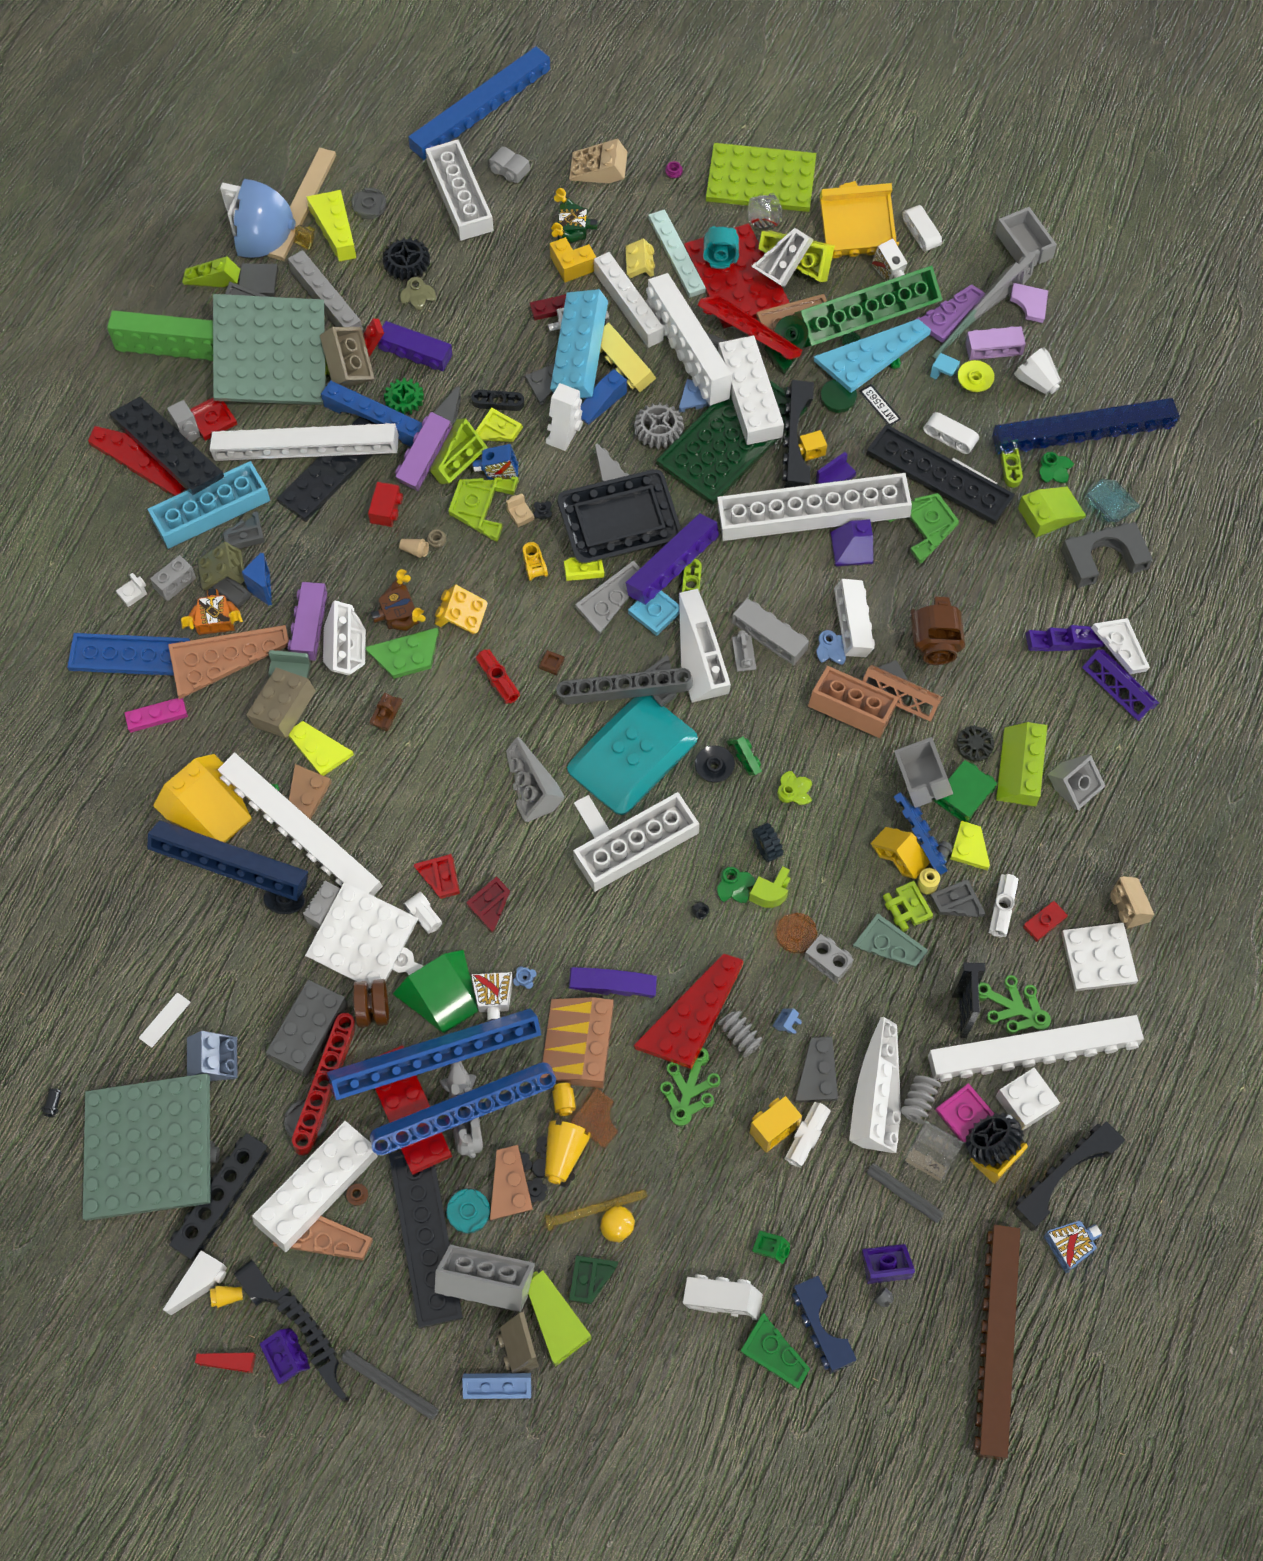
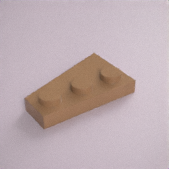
[289,764,331,820]

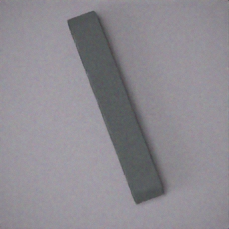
[556,668,693,705]

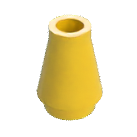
[210,1286,243,1308]

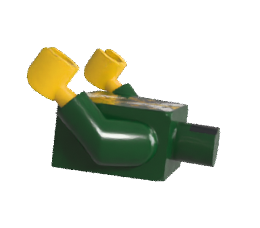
[551,188,598,244]

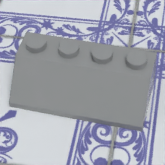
[435,1245,535,1312]

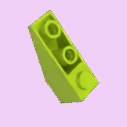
[182,256,240,287]

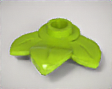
[777,771,812,805]

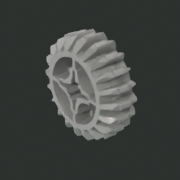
[634,402,684,450]

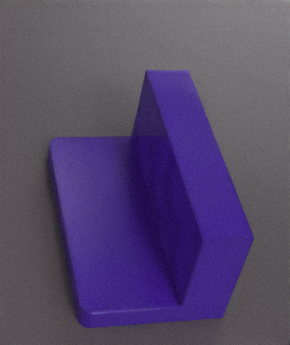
[815,452,856,484]

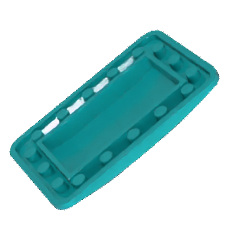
[567,696,698,815]

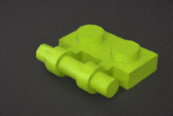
[882,881,934,932]

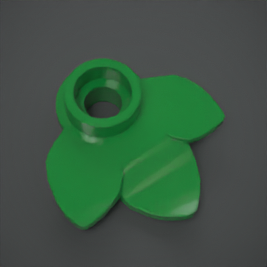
[1039,452,1074,483]
[717,867,756,903]

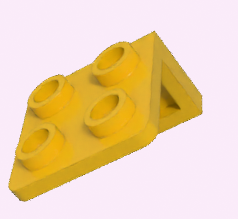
[434,584,487,634]

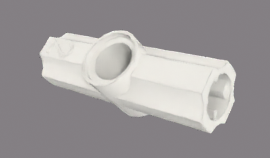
[988,874,1018,937]
[785,1102,831,1168]

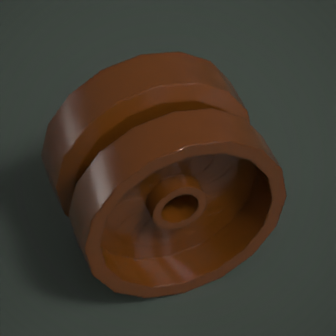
[353,979,389,1028]

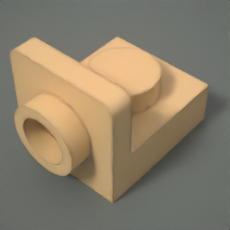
[506,493,534,528]

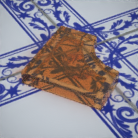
[571,1089,618,1149]

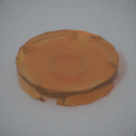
[776,913,817,953]

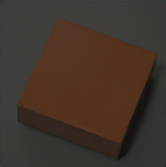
[539,650,565,676]

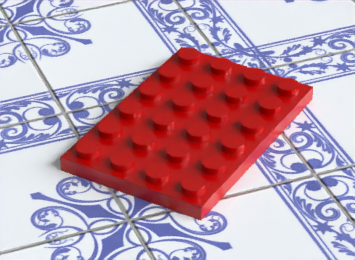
[684,223,790,329]

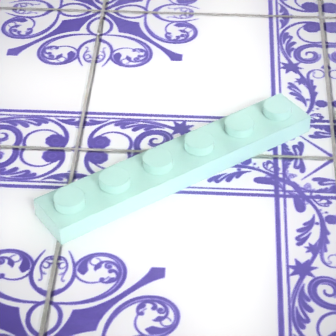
[648,209,706,298]

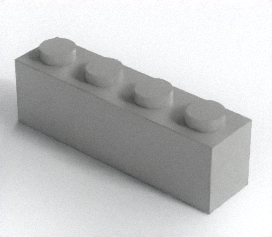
[732,598,809,666]

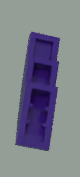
[1025,625,1106,651]
[569,967,657,998]

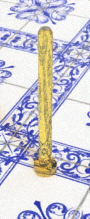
[544,1190,648,1231]

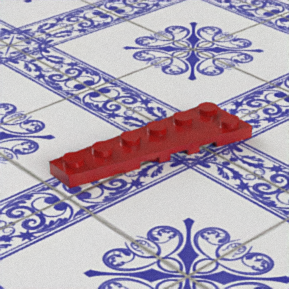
[698,295,803,359]

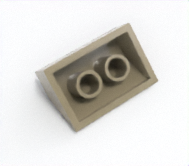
[320,327,375,387]

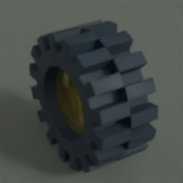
[752,823,784,862]

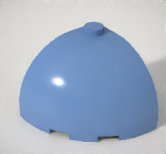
[234,179,296,258]

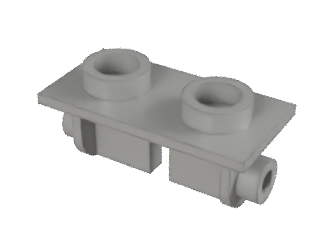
[732,630,756,672]

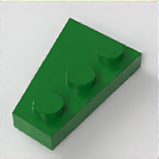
[740,1312,810,1389]

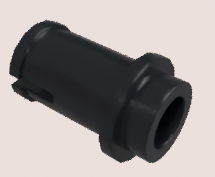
[41,1088,62,1117]

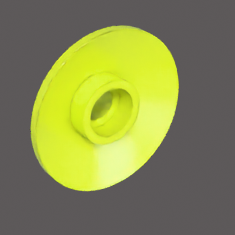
[958,360,994,392]

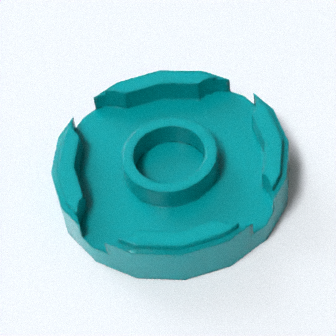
[447,1189,490,1234]

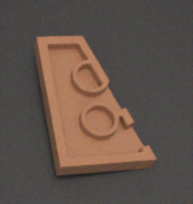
[490,1145,533,1220]

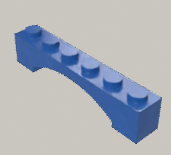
[321,381,423,447]

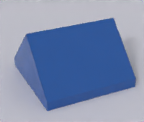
[242,553,272,606]

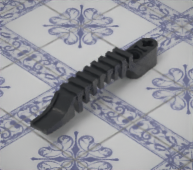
[233,1259,349,1402]

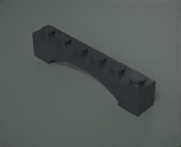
[781,380,814,488]
[1013,1121,1125,1231]

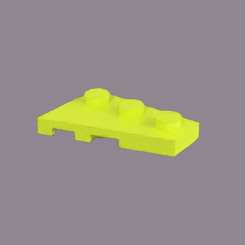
[288,721,354,776]

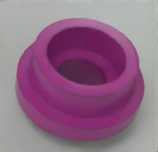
[665,161,683,178]

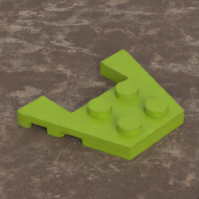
[448,477,519,542]

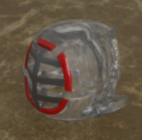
[747,193,783,229]

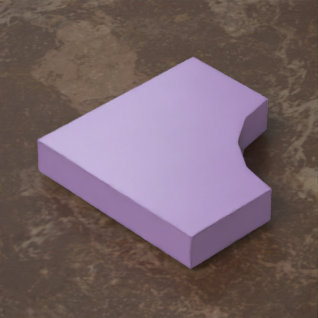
[1010,283,1048,323]

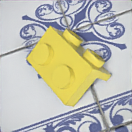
[626,238,655,278]

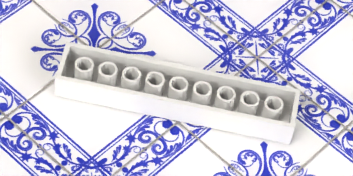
[717,473,912,541]

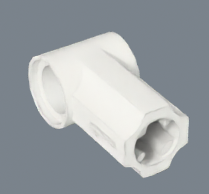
[403,892,442,934]

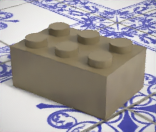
[246,668,316,739]

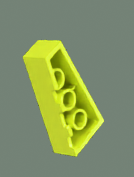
[306,190,356,262]
[758,231,835,282]

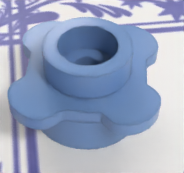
[513,966,536,989]

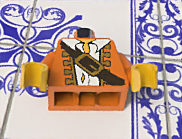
[181,588,243,635]

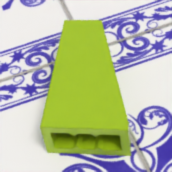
[528,1270,591,1367]

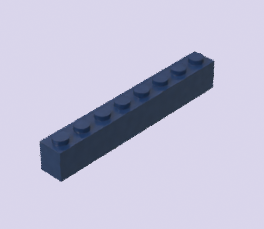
[147,820,308,901]

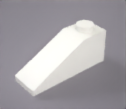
[163,1251,227,1315]

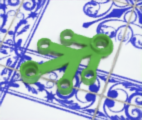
[979,975,1051,1034]
[660,1048,721,1126]

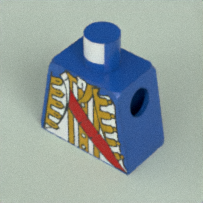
[473,444,518,480]

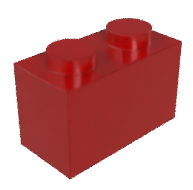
[368,482,403,527]

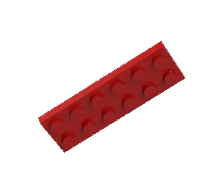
[375,1045,452,1175]

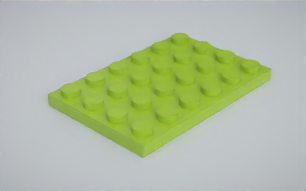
[706,143,817,212]

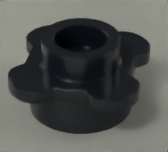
[533,501,552,520]

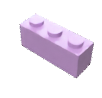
[965,326,1026,360]

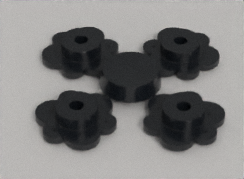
[520,1136,575,1203]

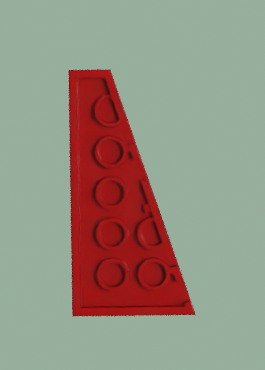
[88,426,185,496]
[634,954,744,1069]

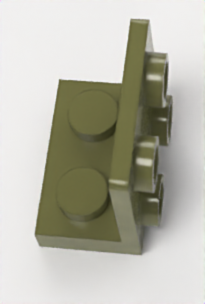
[197,541,244,591]

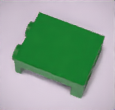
[934,760,997,823]

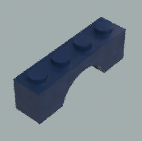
[791,1276,857,1374]

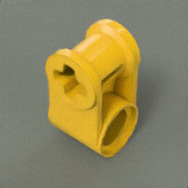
[523,542,548,581]

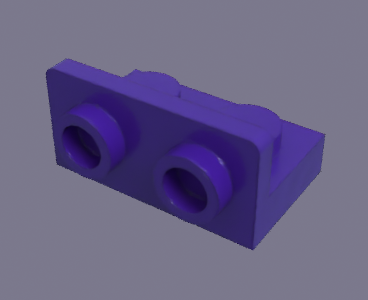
[260,1328,310,1384]

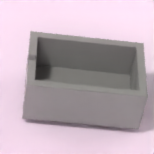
[996,207,1057,266]
[894,737,953,808]

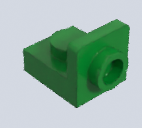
[752,1230,790,1264]

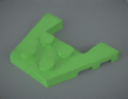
[888,493,959,564]

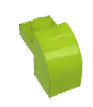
[749,866,791,908]

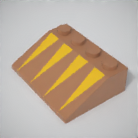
[540,997,614,1088]

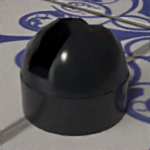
[691,901,709,919]

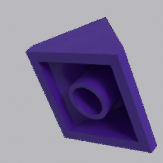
[862,1244,915,1284]

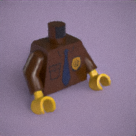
[370,569,426,631]

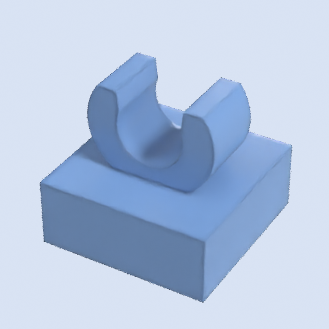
[773,1008,802,1034]

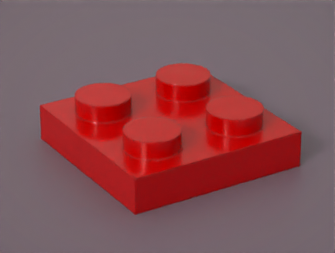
[190,398,238,441]

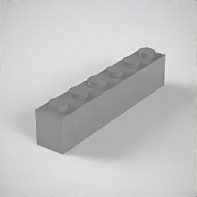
[288,250,363,333]

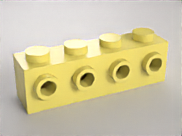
[600,323,656,393]

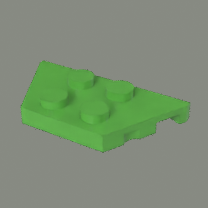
[366,627,439,679]

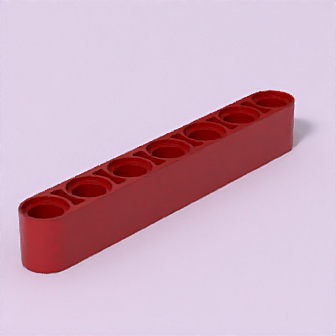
[292,1013,355,1156]

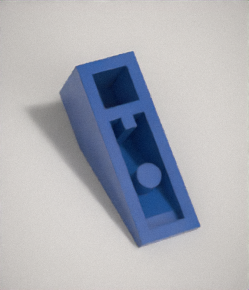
[581,369,627,425]

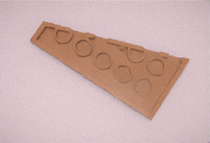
[168,625,289,699]

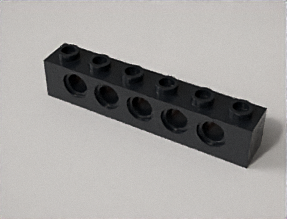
[169,1133,271,1262]

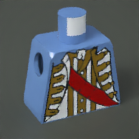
[1044,1221,1102,1273]

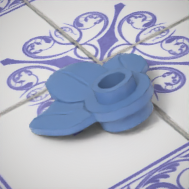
[816,630,846,665]

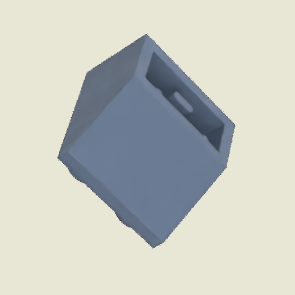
[187,1031,237,1081]

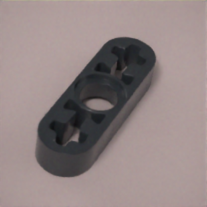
[471,390,525,411]

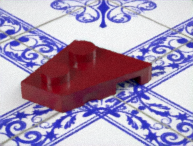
[466,876,510,933]

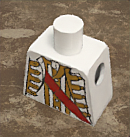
[871,239,907,281]
[472,972,513,1021]

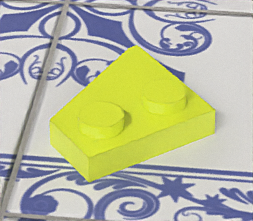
[950,821,990,871]

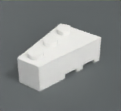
[546,383,583,451]

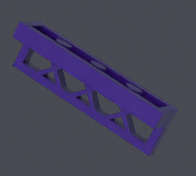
[1082,650,1159,721]

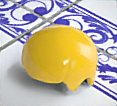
[600,1206,635,1242]

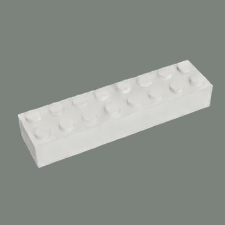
[646,273,732,405]

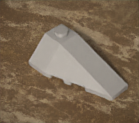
[506,737,565,822]

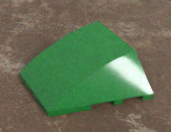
[393,950,479,1034]

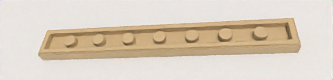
[268,148,336,261]

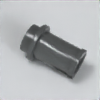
[937,841,953,859]

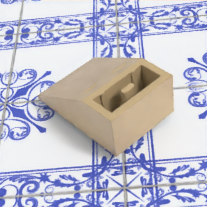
[569,139,628,183]

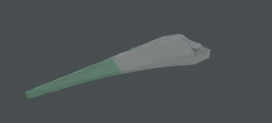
[932,252,1036,359]

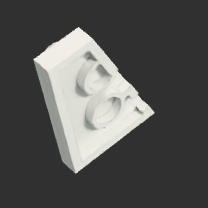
[1091,618,1150,674]

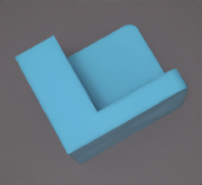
[930,353,960,380]

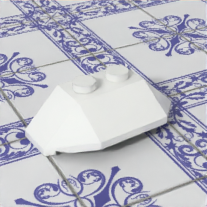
[323,601,366,675]

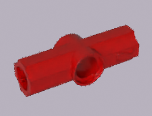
[475,649,520,704]

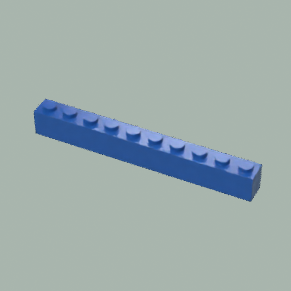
[408,46,550,160]
[327,1008,541,1100]

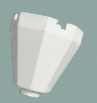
[1014,347,1061,394]

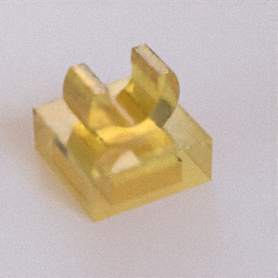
[294,225,315,250]

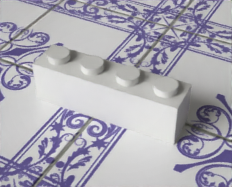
[834,579,875,657]

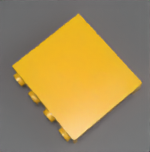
[819,183,899,258]

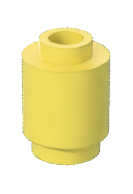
[917,868,940,894]

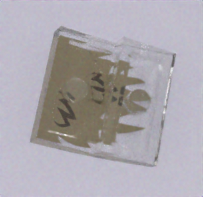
[904,1121,964,1183]

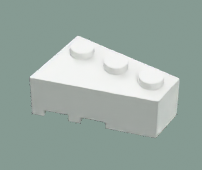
[752,228,814,287]
[683,1274,763,1321]

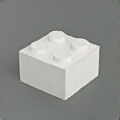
[995,1068,1060,1130]

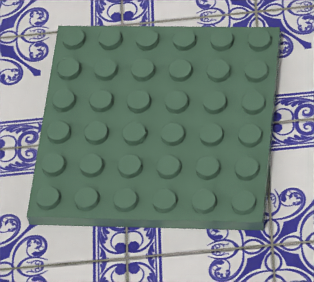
[213,294,325,405]
[83,1073,210,1221]

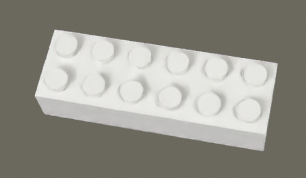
[425,140,494,241]
[718,335,784,445]
[573,792,699,892]
[252,1121,378,1252]

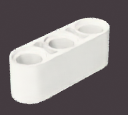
[902,205,942,252]
[923,412,979,454]

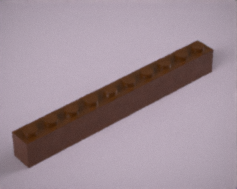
[973,1225,1021,1460]

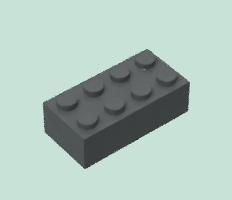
[266,980,348,1078]

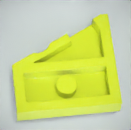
[476,408,523,442]
[564,557,604,581]

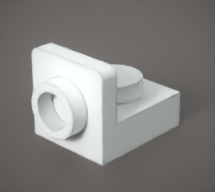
[116,573,147,607]

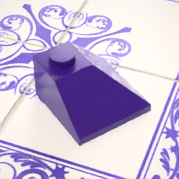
[831,519,873,567]

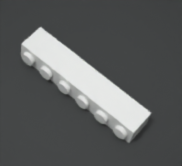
[594,252,664,348]

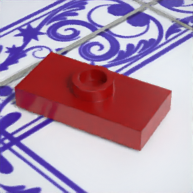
[1023,901,1068,942]

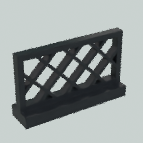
[951,962,986,1038]

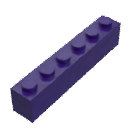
[625,513,719,605]

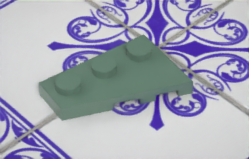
[853,914,928,968]

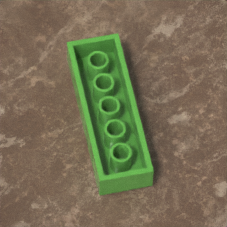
[107,310,213,361]

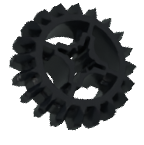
[382,236,430,281]
[965,1112,1024,1167]

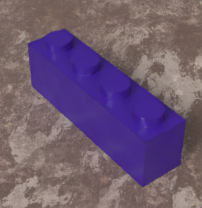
[378,321,453,371]

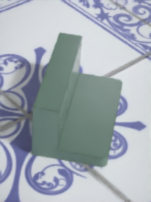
[268,650,311,678]

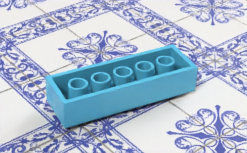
[550,289,608,398]
[148,461,270,549]

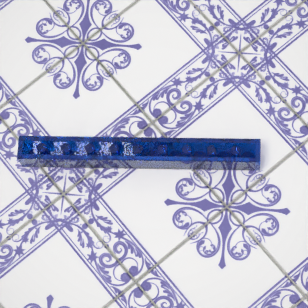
[992,398,1179,454]

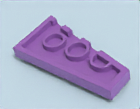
[915,285,985,343]

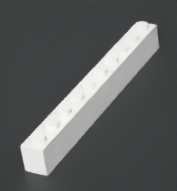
[210,423,399,461]
[218,752,383,896]
[928,1015,1144,1082]

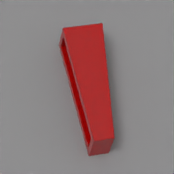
[195,1353,256,1373]

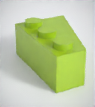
[429,418,488,484]

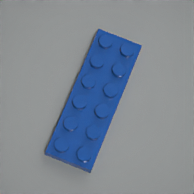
[67,633,190,676]

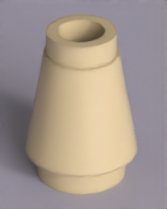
[399,539,429,558]

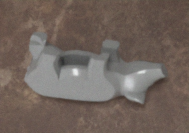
[440,1061,483,1158]

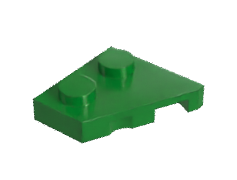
[726,736,762,776]

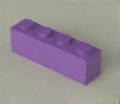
[395,412,453,491]
[288,582,327,661]

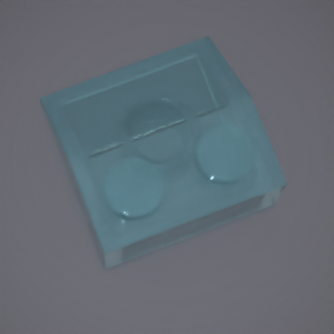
[1086,479,1140,522]

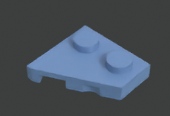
[679,379,711,412]

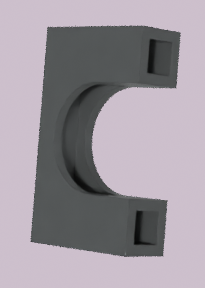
[1061,522,1153,588]

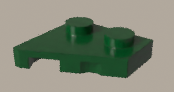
[569,1255,618,1305]

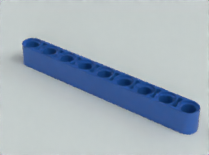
[370,1062,556,1155]

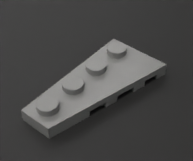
[575,560,640,635]

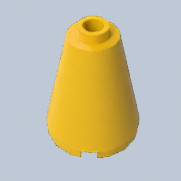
[545,1120,591,1185]

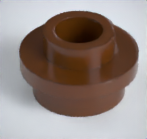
[346,1184,368,1206]

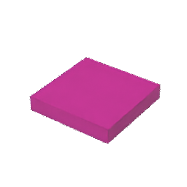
[935,1083,994,1143]

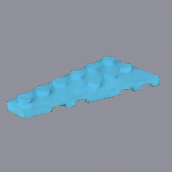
[814,319,931,393]

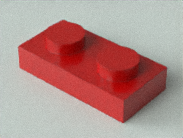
[363,318,384,357]

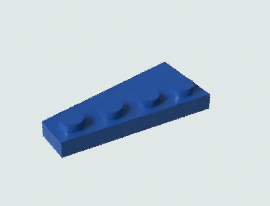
[894,792,948,875]

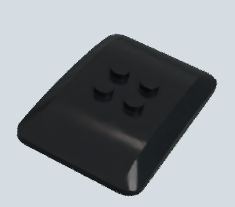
[557,469,681,564]

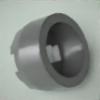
[874,1287,894,1307]

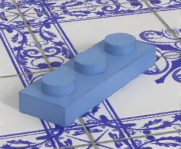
[462,1373,532,1399]

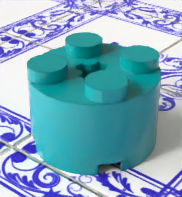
[703,226,739,269]

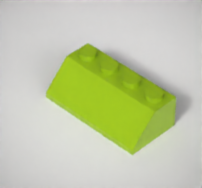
[996,722,1048,807]

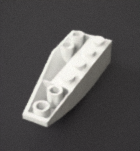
[679,589,731,703]
[849,1017,901,1153]

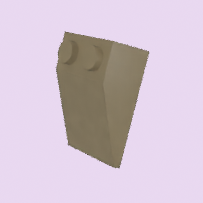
[497,1312,539,1373]

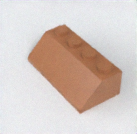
[808,666,899,738]

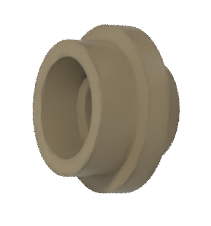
[427,529,446,548]

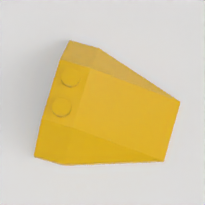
[153,754,252,843]

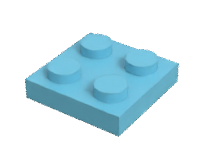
[628,591,680,636]

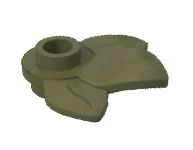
[400,277,436,311]

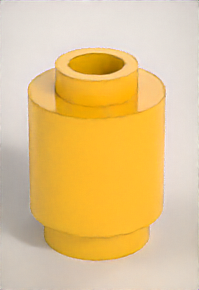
[552,1083,576,1116]

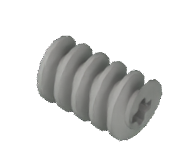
[718,1010,763,1058]
[901,1076,941,1124]

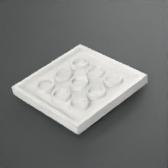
[305,882,418,989]

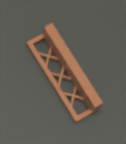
[862,665,943,722]

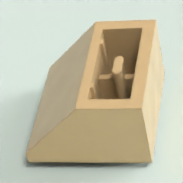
[1111,876,1154,929]

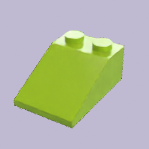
[1018,487,1086,538]

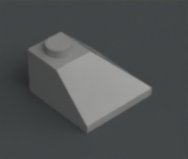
[1047,754,1106,810]

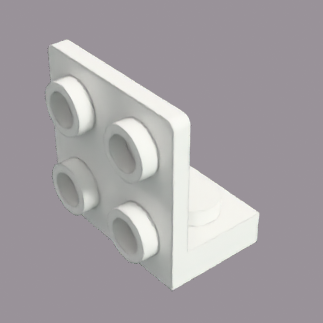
[220,183,241,236]

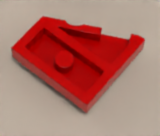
[414,854,460,899]

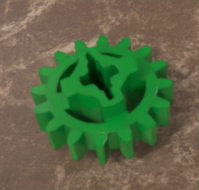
[384,378,424,415]

